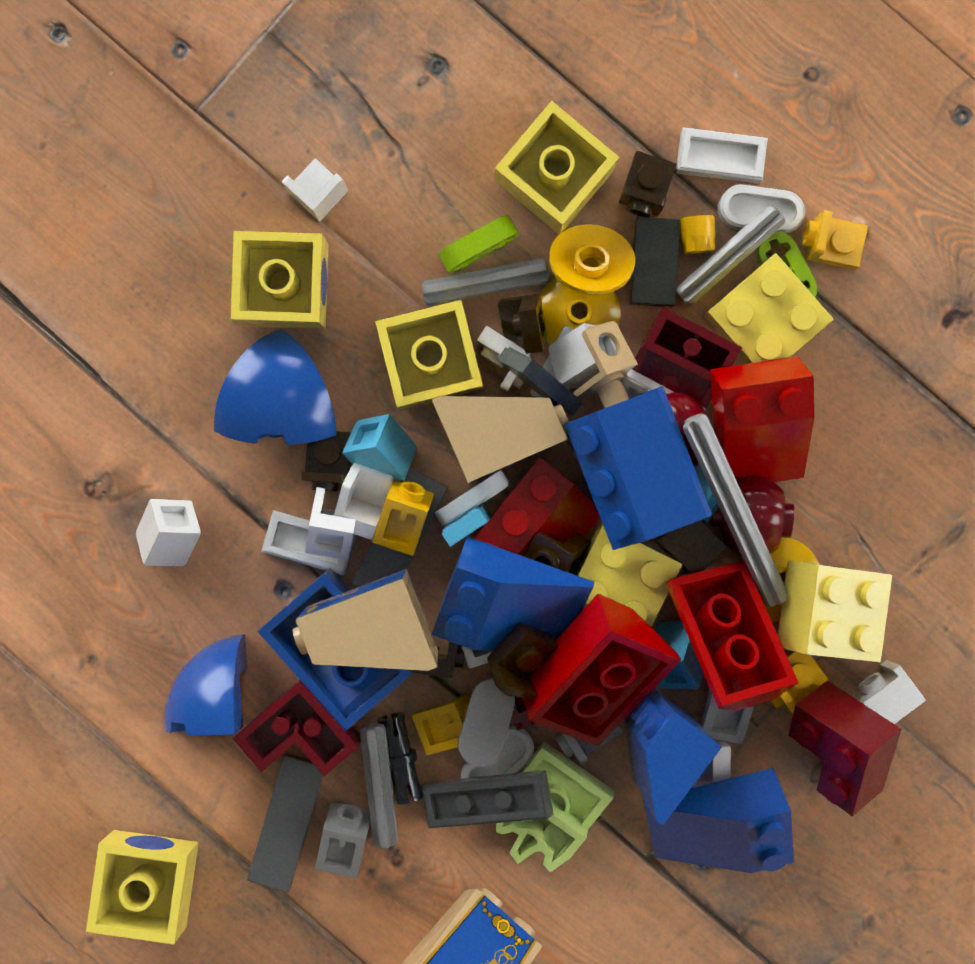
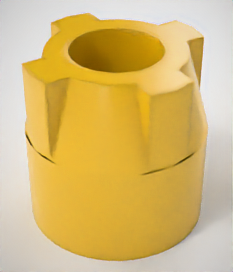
[680,215,716,254]

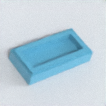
[442,503,492,547]

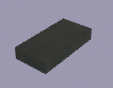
[631,217,680,307]
[497,347,582,416]

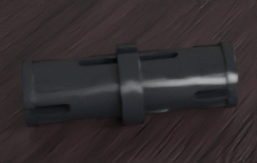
[377,712,423,805]

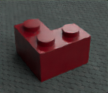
[232,679,361,777]
[788,680,901,817]

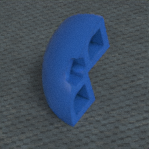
[214,329,337,445]
[164,634,247,736]

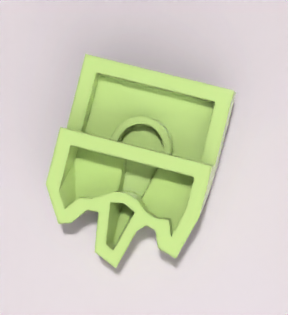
[496,741,614,872]

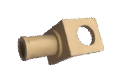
[573,321,638,408]

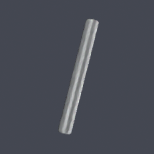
[683,413,787,607]

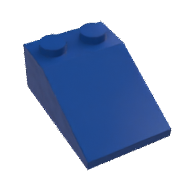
[431,536,594,650]
[257,568,413,731]
[644,768,794,873]

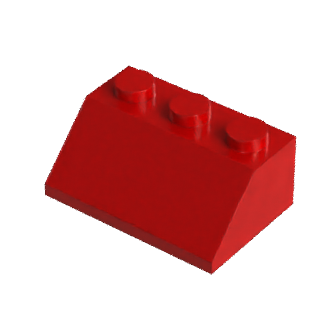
[457,457,600,560]
[666,561,799,711]
[523,594,681,746]

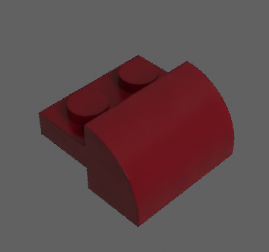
[632,307,742,411]

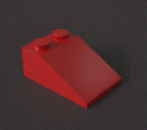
[710,356,815,482]

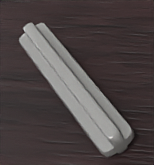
[676,205,786,305]
[422,258,549,306]
[360,722,398,849]

